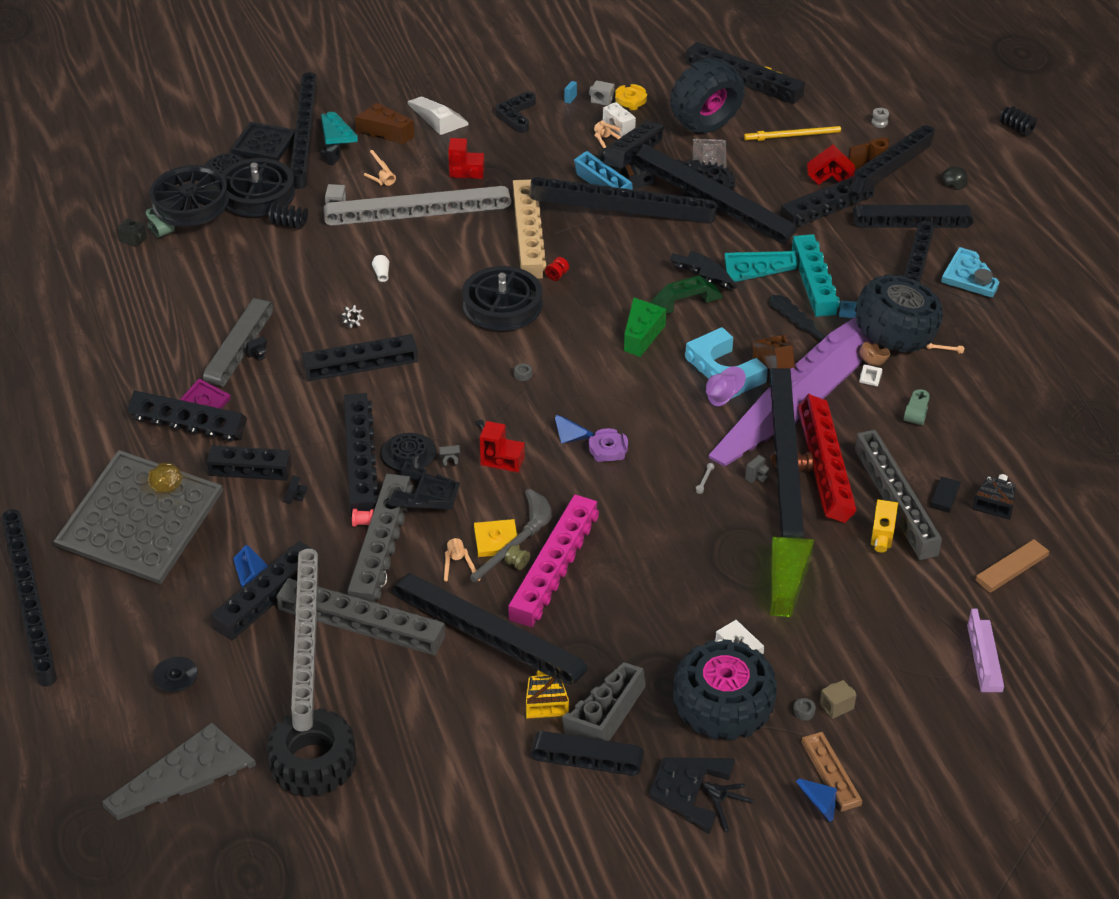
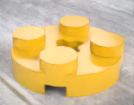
[615,84,647,110]

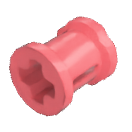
[352,509,374,527]

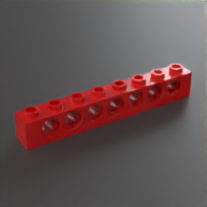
[798,394,857,523]

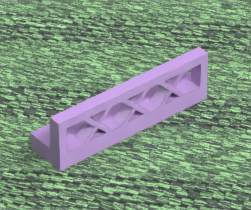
[967,609,1004,692]

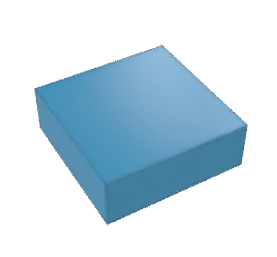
[564,81,577,104]
[839,300,857,318]

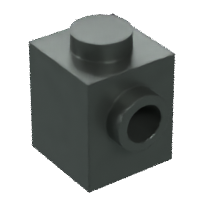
[117,218,147,248]

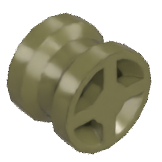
[505,545,530,570]

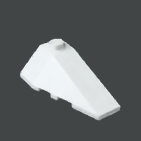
[408,96,468,135]

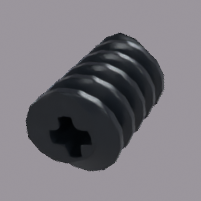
[999,106,1037,136]
[269,202,308,229]

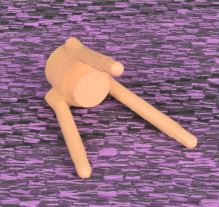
[594,120,621,148]
[364,150,396,186]
[444,538,481,582]

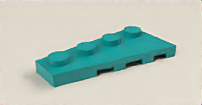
[321,112,358,144]
[724,251,797,282]

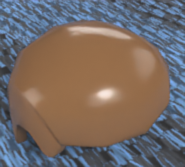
[859,342,890,366]

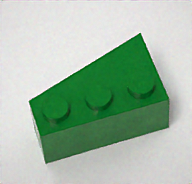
[624,298,666,357]

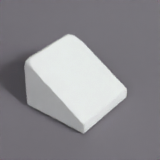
[859,365,882,387]

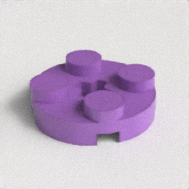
[589,428,628,462]

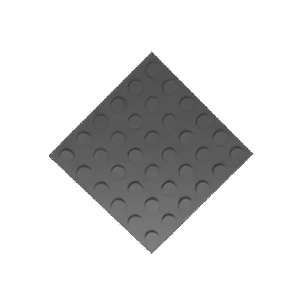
[54,450,223,585]

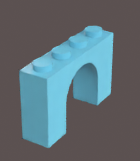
[685,327,768,399]

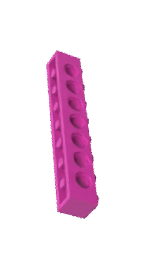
[509,494,599,627]

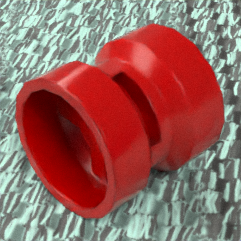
[545,257,569,281]

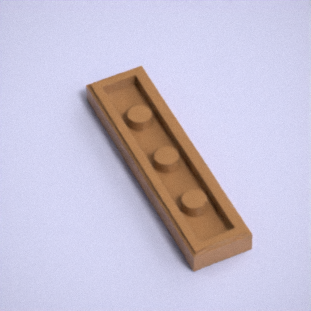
[975,539,1049,593]
[801,732,862,812]

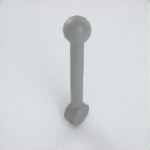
[696,463,715,494]

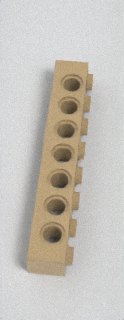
[513,180,546,279]

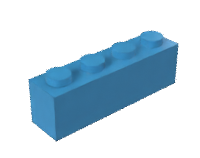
[574,151,633,190]

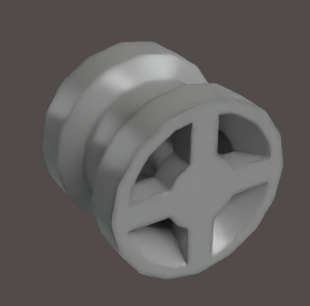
[872,108,889,128]

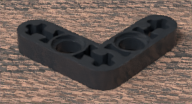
[495,92,536,133]

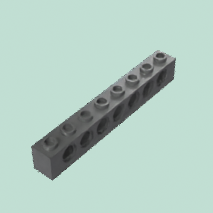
[855,430,942,560]
[348,474,414,603]
[277,578,445,655]

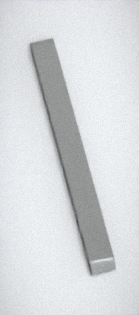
[323,186,512,225]
[291,549,318,731]

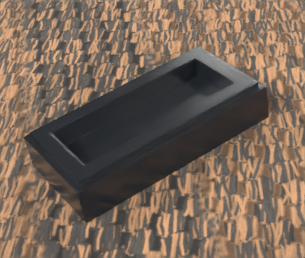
[930,476,961,513]

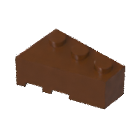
[355,103,414,144]
[751,334,795,370]

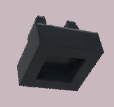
[321,143,341,166]
[246,336,267,361]
[283,475,308,504]

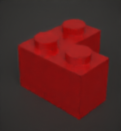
[448,138,485,179]
[807,144,855,185]
[480,421,525,473]

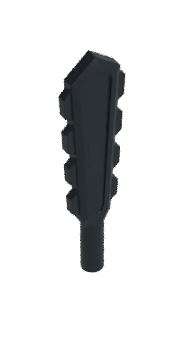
[770,295,825,342]

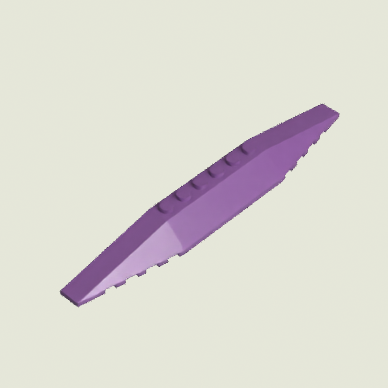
[709,317,874,467]

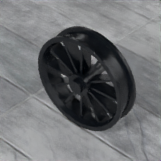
[150,165,229,227]

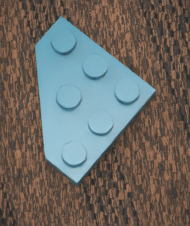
[941,247,999,298]

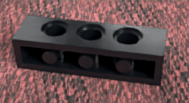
[207,445,292,481]

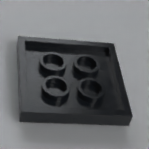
[231,122,295,161]

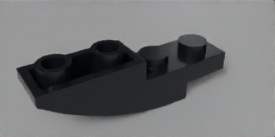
[670,251,737,289]

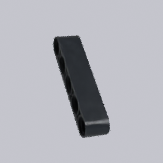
[530,731,644,776]

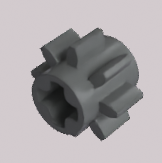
[339,305,364,328]

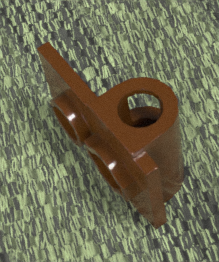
[848,137,889,169]

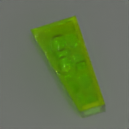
[770,537,814,617]

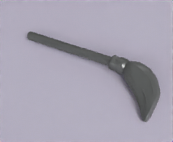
[470,489,552,582]

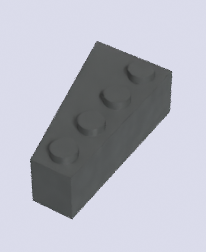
[562,662,646,741]

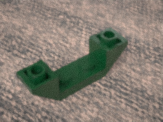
[650,275,723,314]

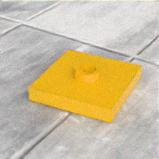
[474,519,519,557]

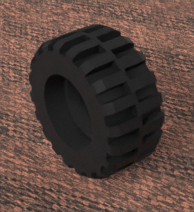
[267,708,357,797]

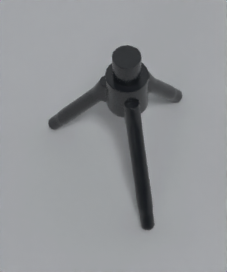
[703,782,754,832]

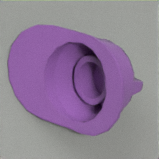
[705,366,746,406]

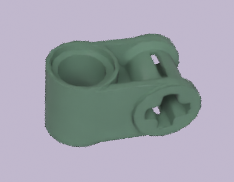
[146,207,175,238]
[904,389,930,426]

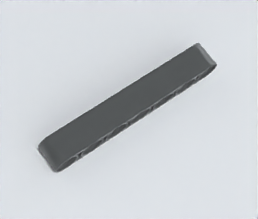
[203,298,273,387]

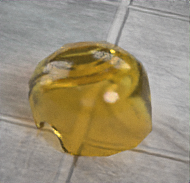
[148,463,182,494]

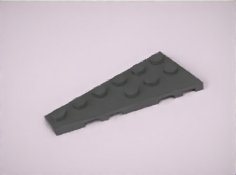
[102,723,256,820]

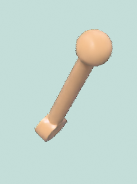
[926,343,965,353]

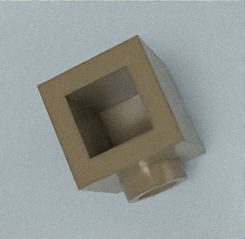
[819,680,856,719]

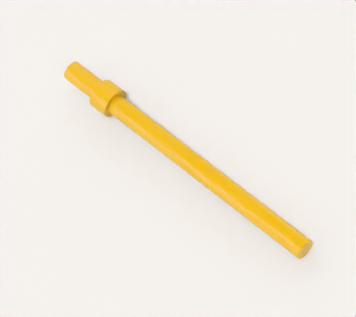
[744,126,841,141]

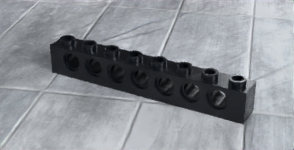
[686,42,805,105]
[344,393,378,518]

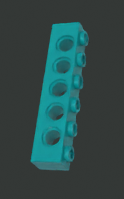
[792,234,840,317]

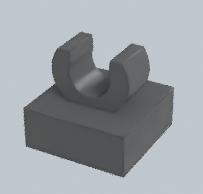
[439,445,460,467]
[745,455,769,483]

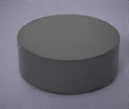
[974,269,993,285]
[514,363,533,381]
[793,698,816,720]

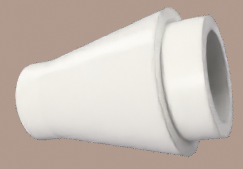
[372,255,389,282]

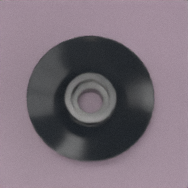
[153,657,198,692]

